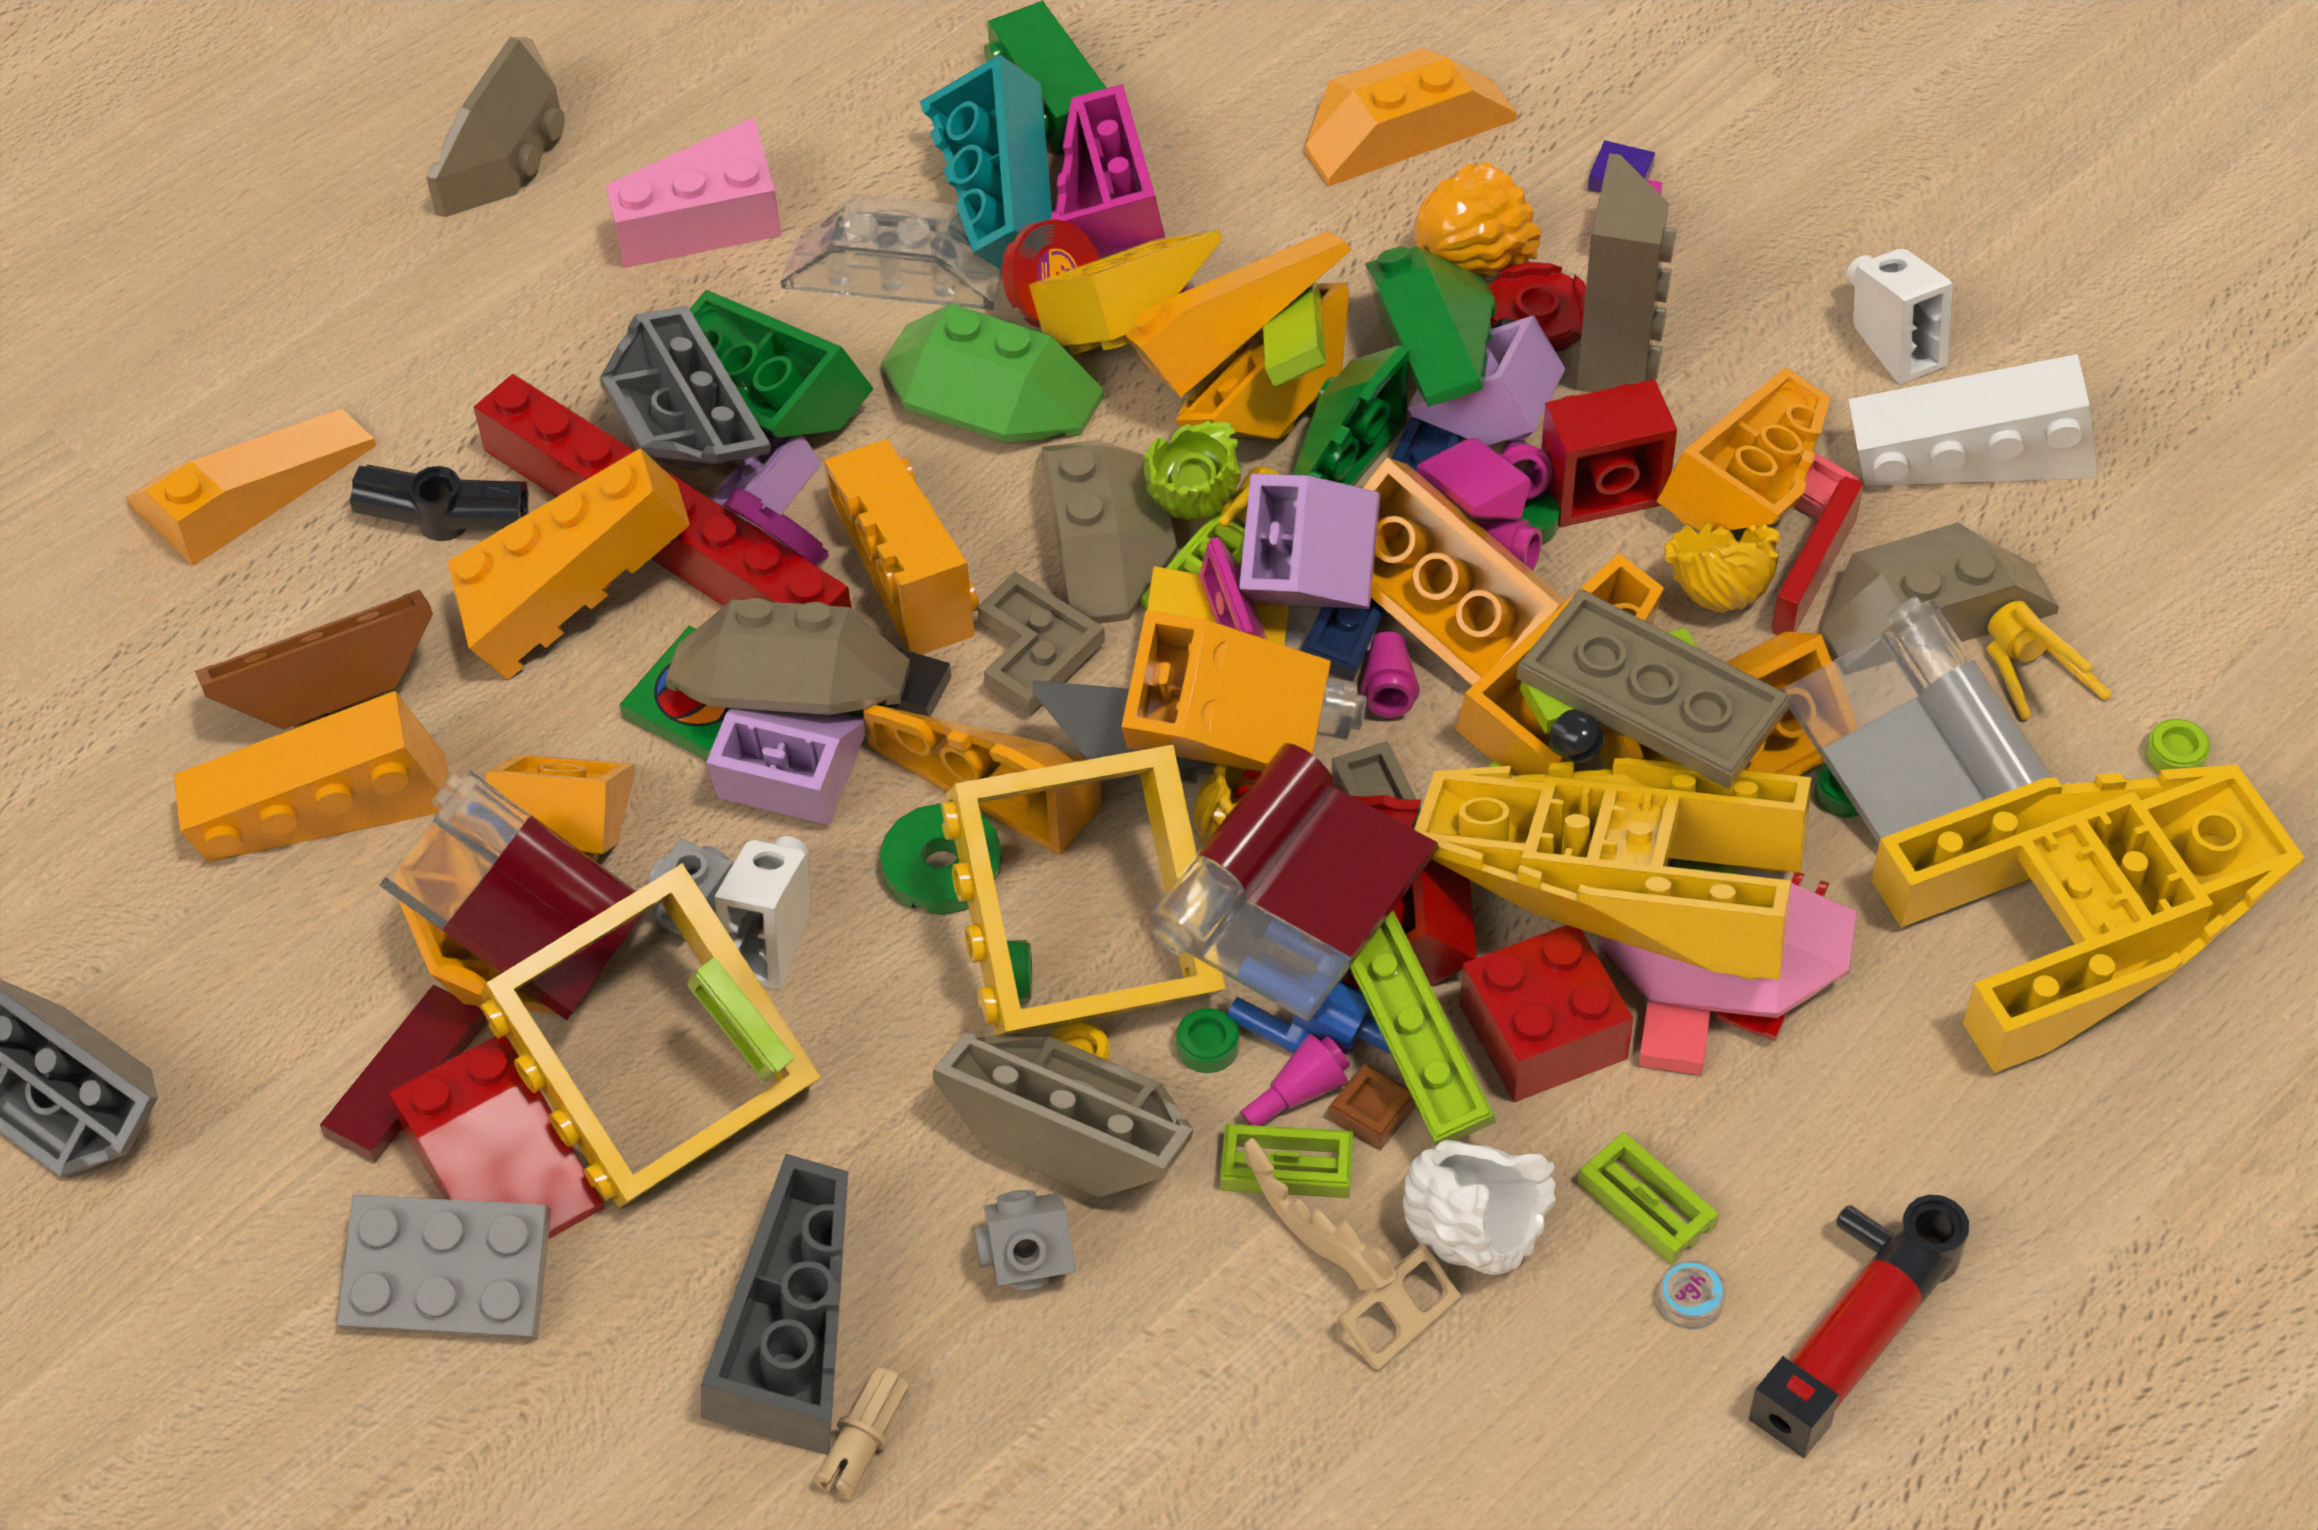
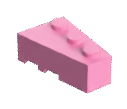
[606,117,781,268]

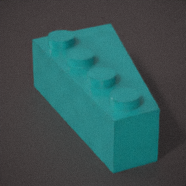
[919,54,1052,271]

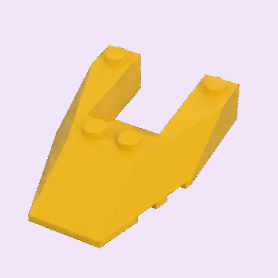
[1414,758,1811,980]
[1871,764,2305,1073]

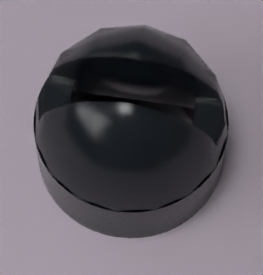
[1549,709,1604,763]

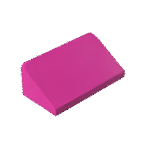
[1416,438,1530,520]
[1199,537,1268,640]

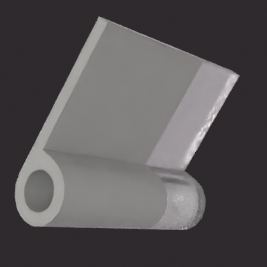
[1781,597,2053,844]

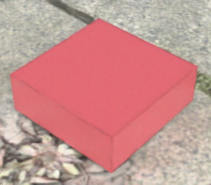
[1794,451,1859,520]
[1638,1002,1710,1076]

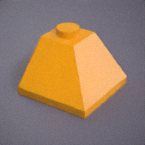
[486,754,635,860]

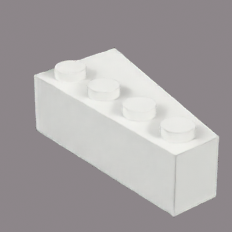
[1849,354,2098,486]

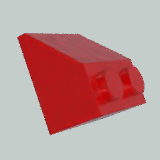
[1343,859,1477,990]

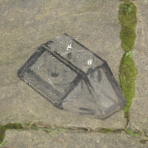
[781,194,1002,310]

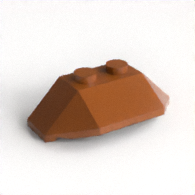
[195,589,433,729]

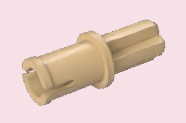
[813,1367,909,1501]

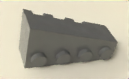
[701,1154,848,1455]

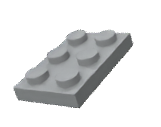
[337,1194,551,1340]

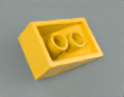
[1029,229,1222,354]

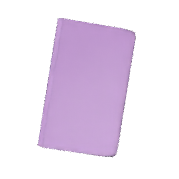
[710,434,820,515]

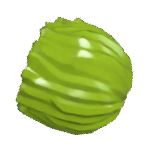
[1143,420,1241,521]

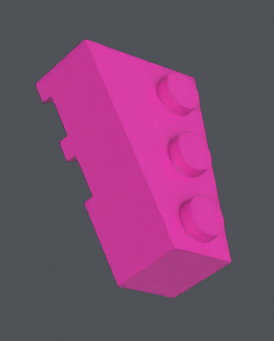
[1051,84,1166,258]

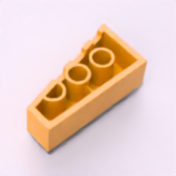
[824,438,979,655]
[1455,553,1664,775]
[173,691,454,862]

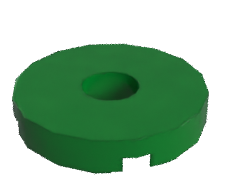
[880,803,1003,915]

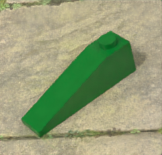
[689,290,874,438]

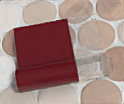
[1150,743,1439,1022]
[379,770,645,1020]

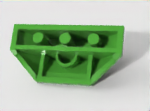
[881,303,1104,443]

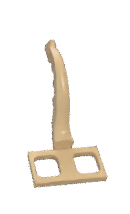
[1244,1138,1462,1371]

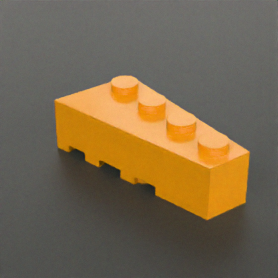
[447,448,690,680]

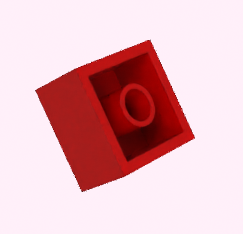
[1541,379,1678,528]
[1460,925,1634,1102]

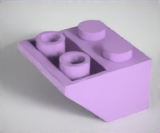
[1239,473,1380,609]
[706,708,866,825]

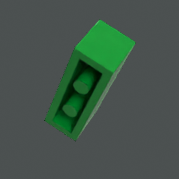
[984,1,1107,156]

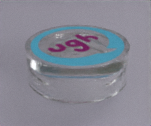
[1658,1260,1726,1330]

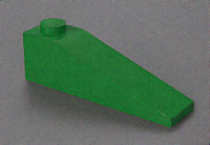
[1365,246,1497,407]
[1293,345,1410,486]

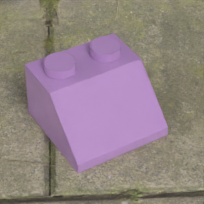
[1407,315,1565,446]

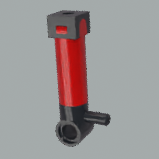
[1749,1194,1969,1458]

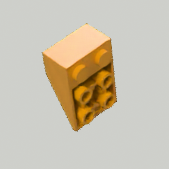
[1121,610,1331,771]

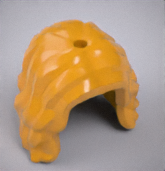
[1414,162,1541,275]

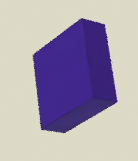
[1588,140,1655,192]

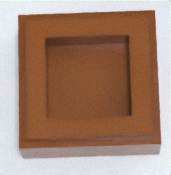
[1328,1063,1416,1151]

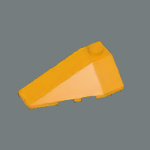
[1126,231,1352,397]
[1657,367,1831,533]
[126,409,376,566]
[863,705,1102,855]

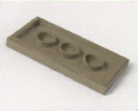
[1516,588,1792,789]

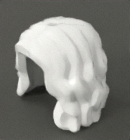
[1403,1140,1556,1275]

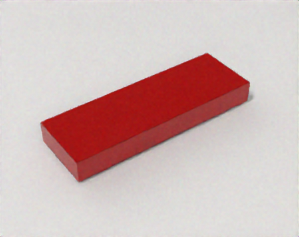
[1772,476,1864,635]

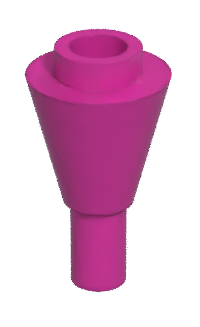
[1239,1034,1350,1126]

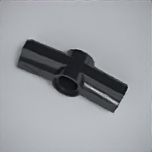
[350,464,529,541]

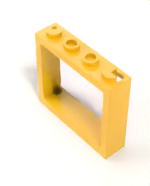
[940,745,1225,1035]
[479,863,821,1209]

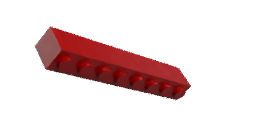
[473,373,852,609]

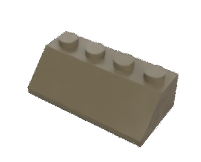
[1576,153,1677,392]

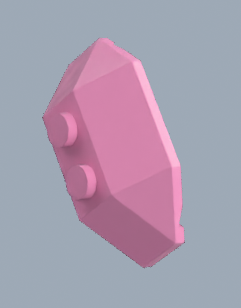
[1599,883,1857,1018]

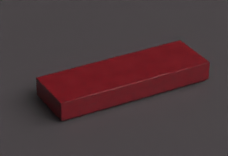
[320,984,487,1163]

